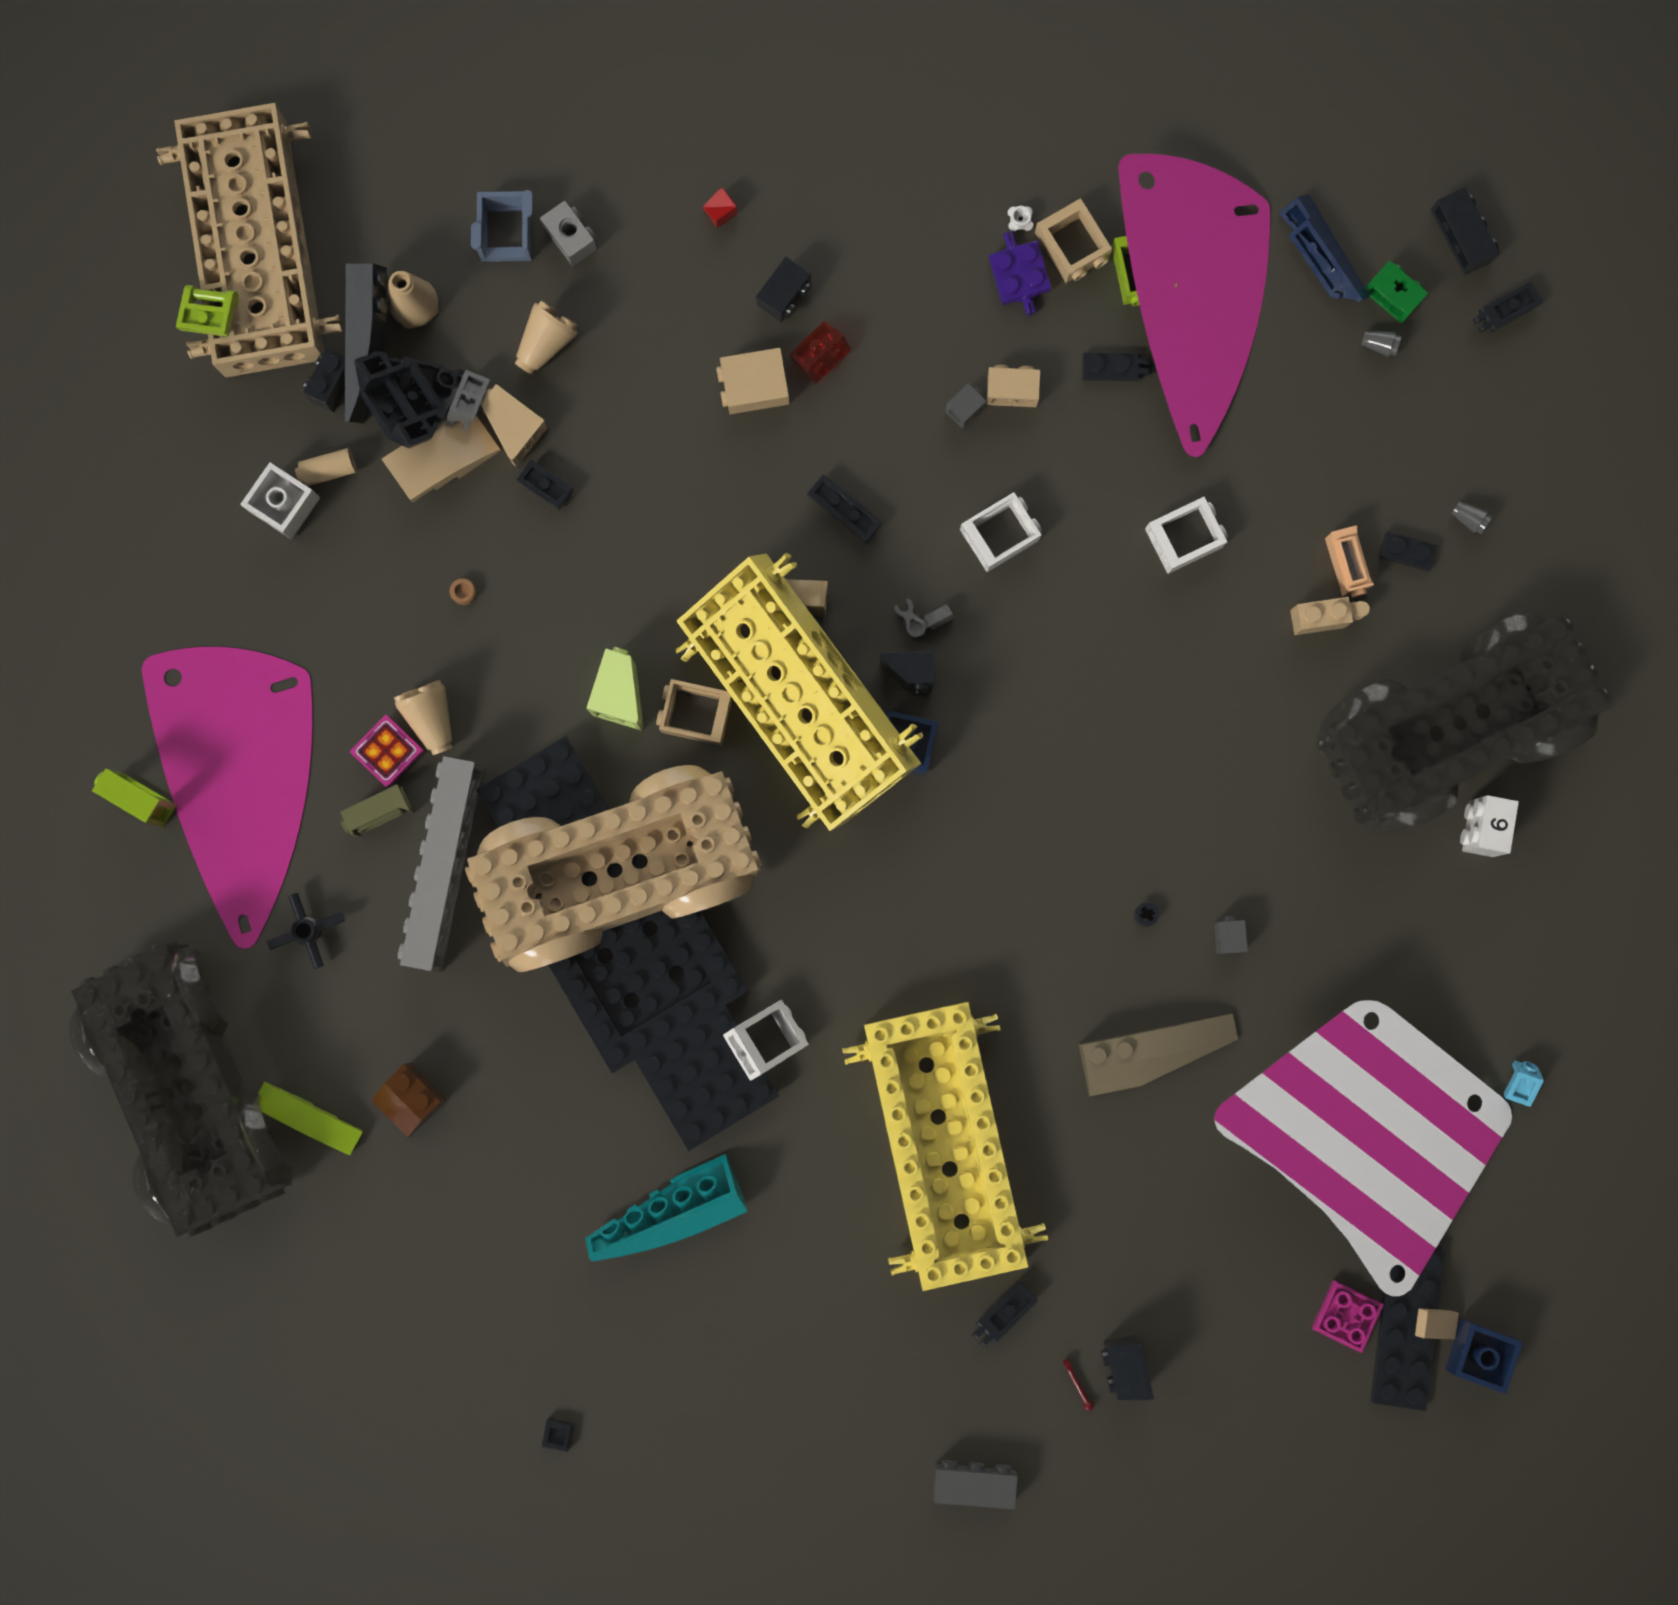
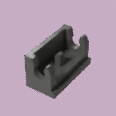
[445,370,490,431]

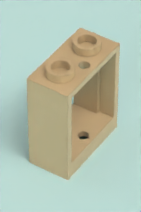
[1035,198,1112,283]
[656,679,733,746]

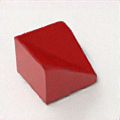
[702,188,738,228]

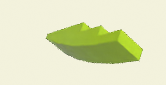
[252,1081,362,1156]

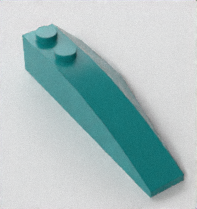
[585,1154,748,1262]

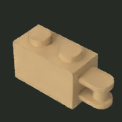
[1290,597,1370,635]

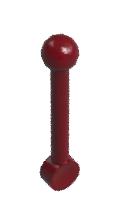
[1062,1359,1094,1411]

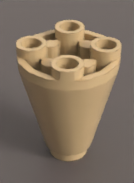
[387,271,439,329]
[515,301,578,375]
[394,680,452,755]

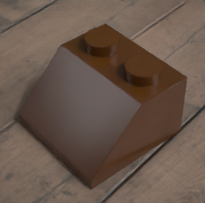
[372,1063,446,1138]

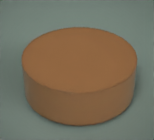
[450,578,477,605]

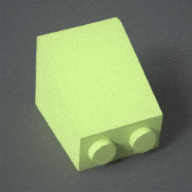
[586,647,643,731]

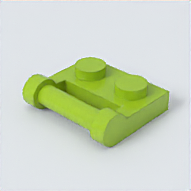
[176,285,239,337]

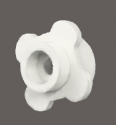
[1008,206,1033,232]

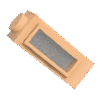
[1325,525,1374,598]

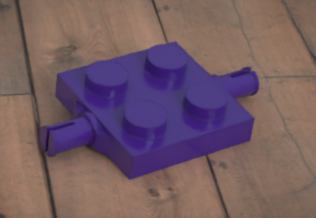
[988,231,1051,316]

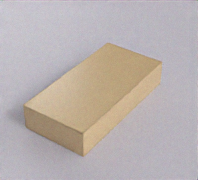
[1415,1308,1459,1339]

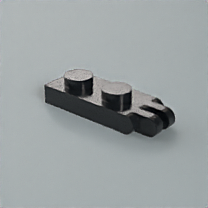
[1472,281,1543,333]
[1082,353,1151,381]
[972,1280,1038,1347]

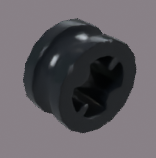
[1134,902,1159,927]

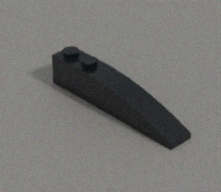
[345,263,388,423]

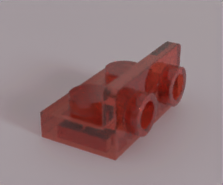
[789,321,851,384]

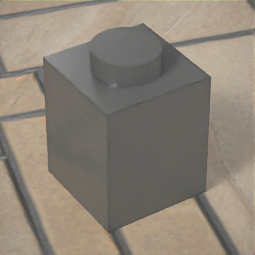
[945,383,986,429]
[1214,916,1248,954]

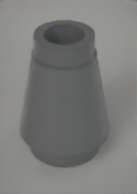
[1361,330,1402,357]
[1451,501,1493,535]

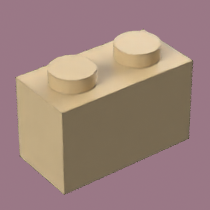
[986,365,1040,407]

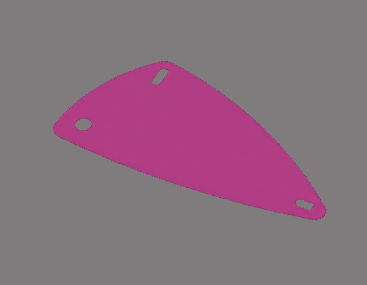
[1118,154,1270,457]
[142,647,312,949]

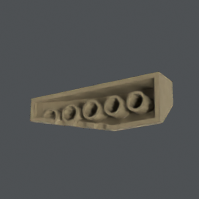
[1078,1013,1238,1096]

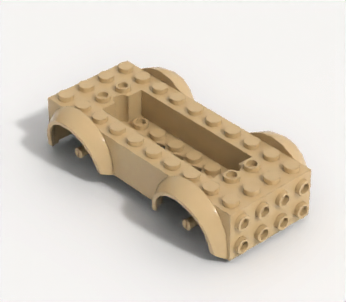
[465,765,761,972]

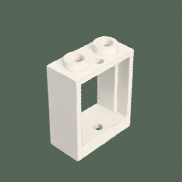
[960,492,1042,572]
[1145,497,1228,574]
[723,999,809,1081]

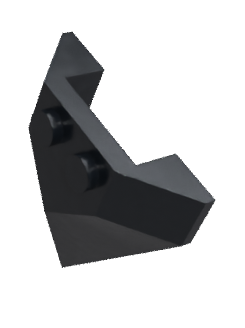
[354,351,465,448]

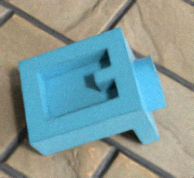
[1503,1060,1544,1107]

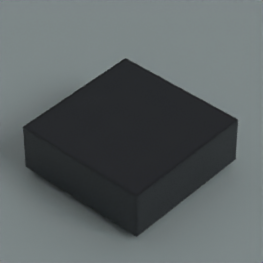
[542,1418,574,1452]

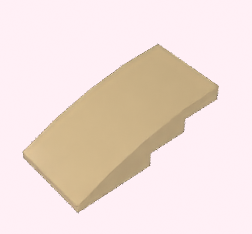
[382,416,501,503]

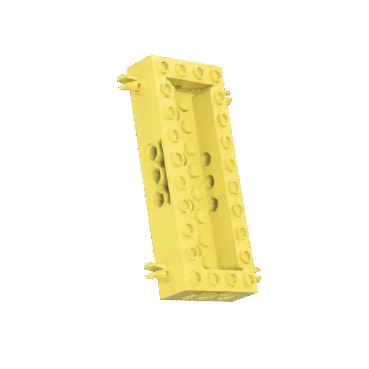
[676,553,923,831]
[842,1002,1048,1291]

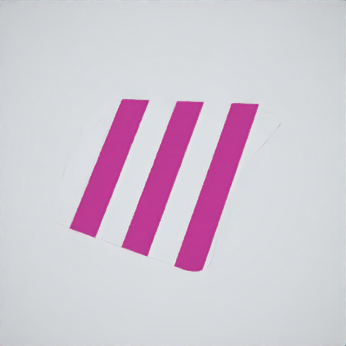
[1214,1000,1512,1296]

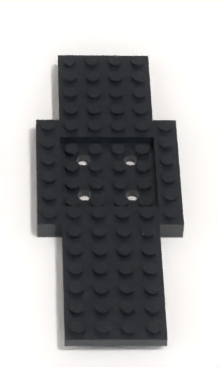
[476,736,780,1152]

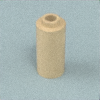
[295,448,357,486]

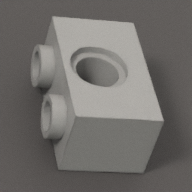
[540,201,597,267]

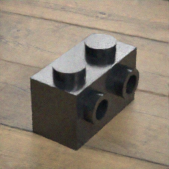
[756,257,812,322]
[303,348,345,412]

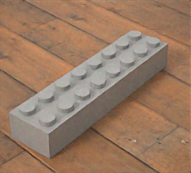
[398,756,484,972]

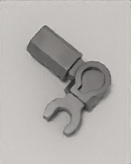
[894,599,954,641]

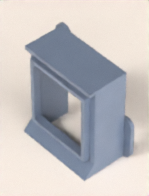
[471,190,533,262]

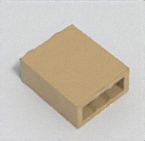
[716,348,789,414]

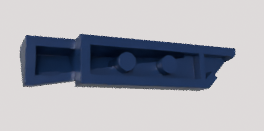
[1279,194,1369,302]

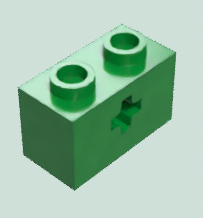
[1365,260,1428,324]

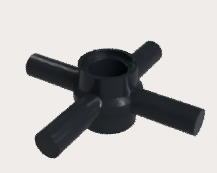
[267,893,345,970]

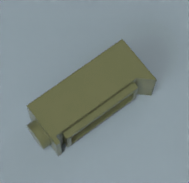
[340,784,415,837]

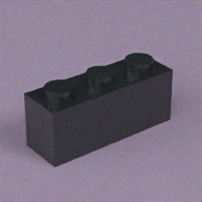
[1431,187,1500,275]

